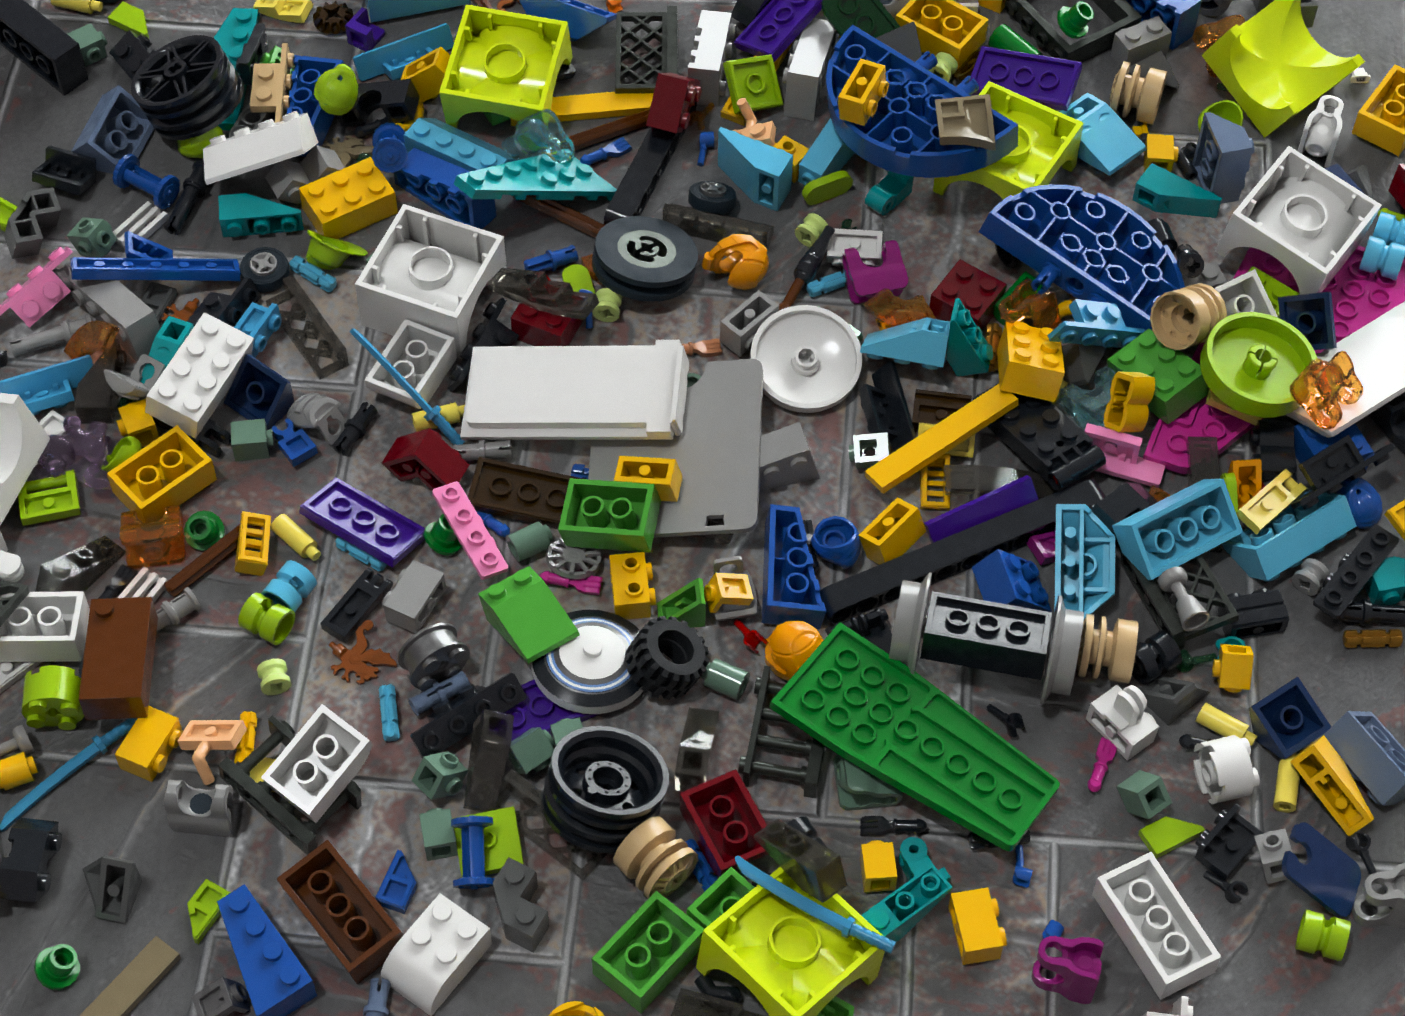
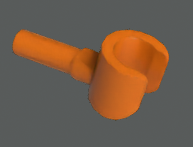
[606,0,623,13]

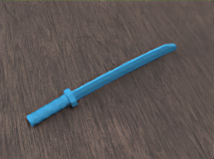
[350,328,465,445]
[0,718,137,832]
[735,856,896,954]

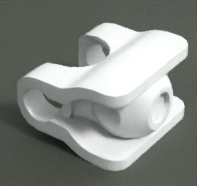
[1298,95,1344,168]

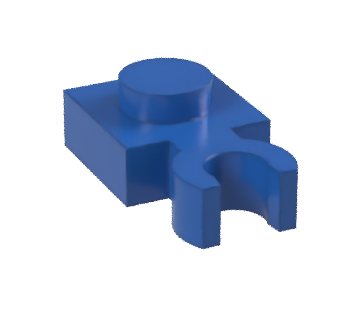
[272,418,318,467]

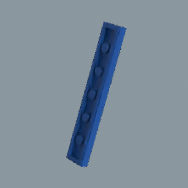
[70,257,241,281]

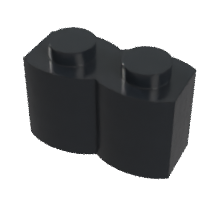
[1250,420,1296,480]

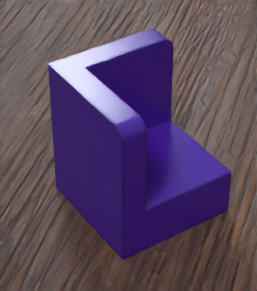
[345,7,385,52]

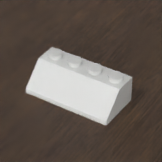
[203,111,319,185]

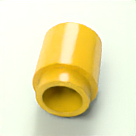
[0,752,38,791]

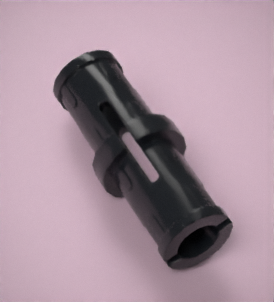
[332,402,378,456]

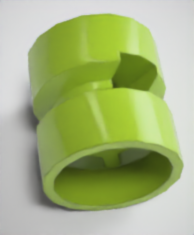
[238,592,295,645]
[1295,909,1351,962]

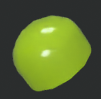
[100,436,142,472]

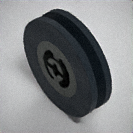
[592,216,698,302]

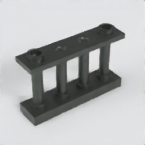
[738,666,825,798]
[218,715,362,855]

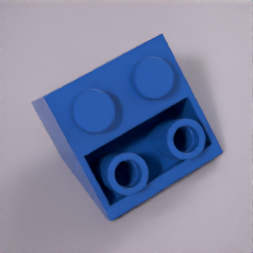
[972,549,1051,612]

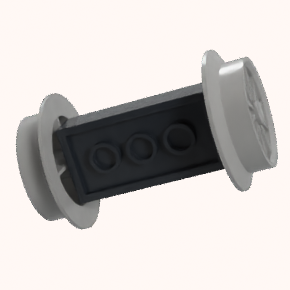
[889,572,1084,704]

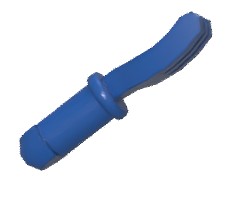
[580,137,632,166]
[476,511,510,538]

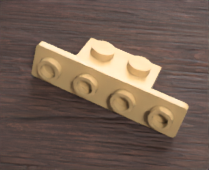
[250,43,295,123]

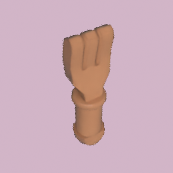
[682,338,723,357]

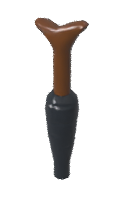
[779,225,835,310]

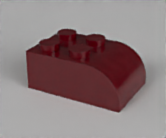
[680,769,778,877]

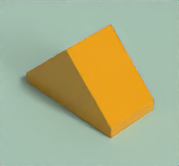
[1228,459,1262,510]

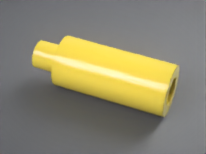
[50,0,103,14]
[411,402,465,432]
[271,514,321,561]
[1195,703,1258,746]
[1273,752,1300,813]

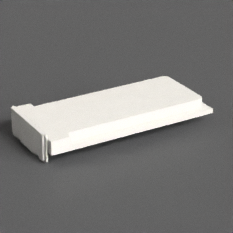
[1286,301,1405,437]
[460,340,689,440]

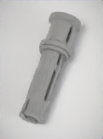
[9,313,97,357]
[156,587,202,632]

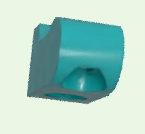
[865,171,914,216]
[899,837,951,883]

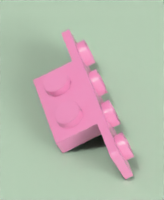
[0,246,73,328]
[1084,423,1165,488]
[432,481,508,580]

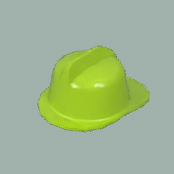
[306,230,368,270]

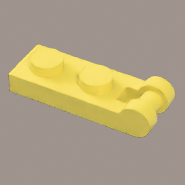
[1236,469,1308,535]

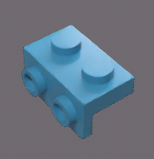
[234,302,282,358]

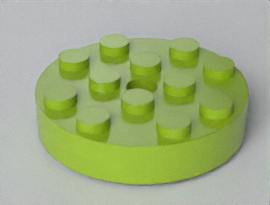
[1200,312,1319,418]

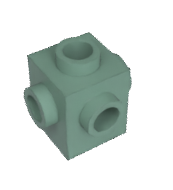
[66,217,118,258]
[412,751,468,800]

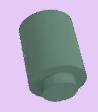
[506,521,553,562]
[701,658,750,700]

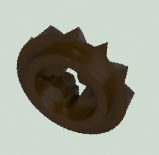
[313,1,354,34]

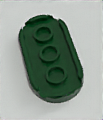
[822,0,901,38]

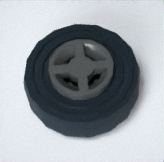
[688,181,736,214]

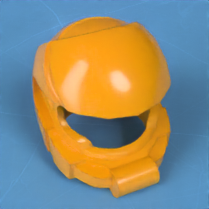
[702,234,769,290]
[765,621,824,681]

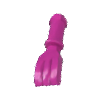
[539,571,603,595]
[1087,737,1117,792]

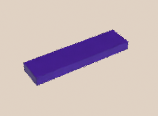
[924,475,1039,543]

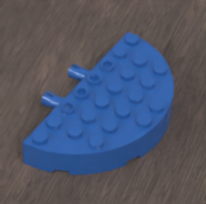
[826,25,1018,178]
[978,184,1185,330]

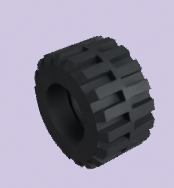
[625,616,709,700]

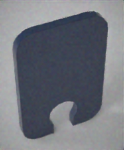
[1282,822,1361,918]

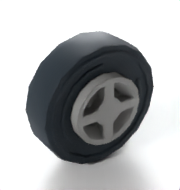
[240,247,290,293]

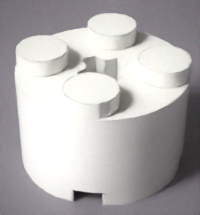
[1193,735,1260,804]

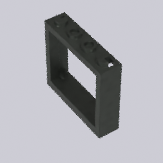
[1004,0,1142,63]

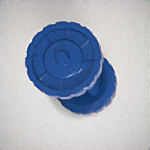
[372,123,408,173]
[112,154,180,210]
[451,815,494,890]

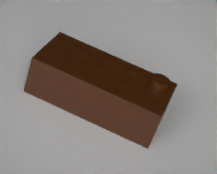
[79,597,158,720]
[277,840,403,984]

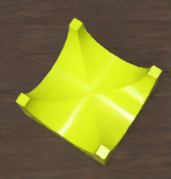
[1201,0,1365,138]
[439,4,573,144]
[933,81,1084,199]
[696,855,885,1016]

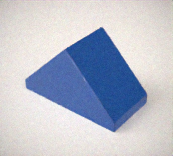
[124,231,173,258]

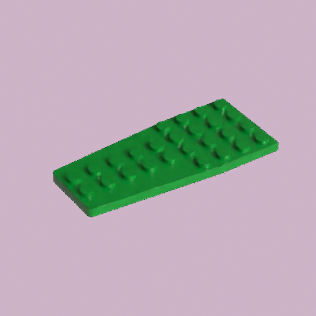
[769,622,1060,852]

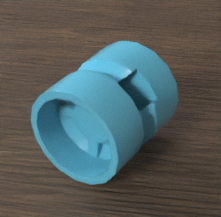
[1373,211,1405,246]
[1359,235,1405,280]
[261,560,317,612]

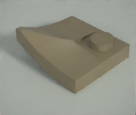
[935,94,996,150]

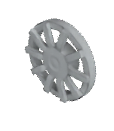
[546,537,601,579]

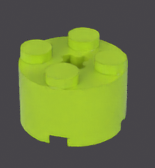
[21,665,84,730]

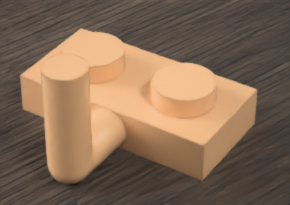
[732,98,776,146]
[178,720,247,785]

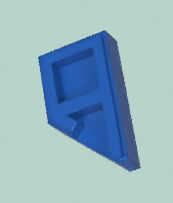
[375,850,417,914]

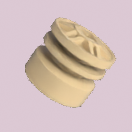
[1109,61,1168,125]
[1150,283,1227,350]
[1077,614,1138,684]
[613,816,698,899]

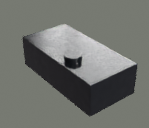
[0,0,88,96]

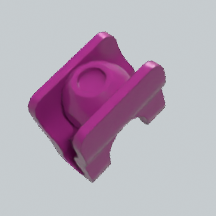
[842,240,908,304]
[1031,936,1104,1004]

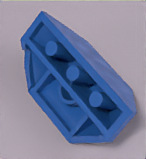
[519,0,617,41]

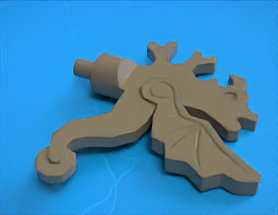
[321,135,374,168]

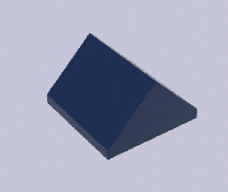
[1278,292,1337,350]
[224,354,294,430]
[1249,677,1331,760]

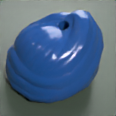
[1335,477,1383,529]
[811,516,861,569]

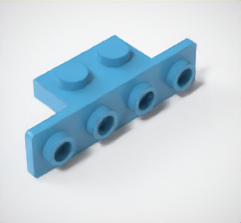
[353,23,454,81]
[1048,299,1146,348]
[0,355,98,415]

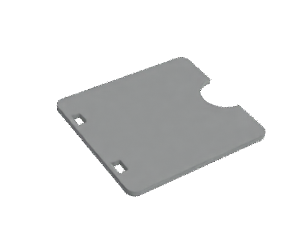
[588,359,763,538]

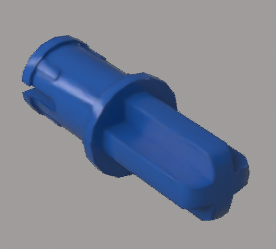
[523,245,578,275]

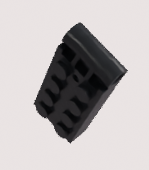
[973,383,1106,492]

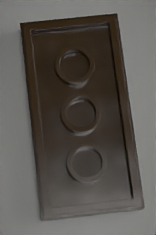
[468,457,583,528]

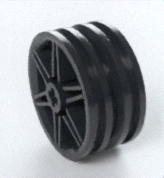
[131,35,244,140]
[541,726,669,853]

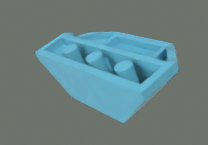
[1054,504,1115,619]

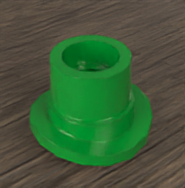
[1057,1,1094,39]
[184,510,225,551]
[423,514,462,556]
[34,944,80,990]

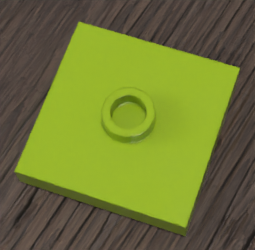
[723,54,784,114]
[453,806,524,878]

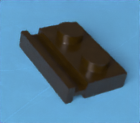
[912,389,972,429]

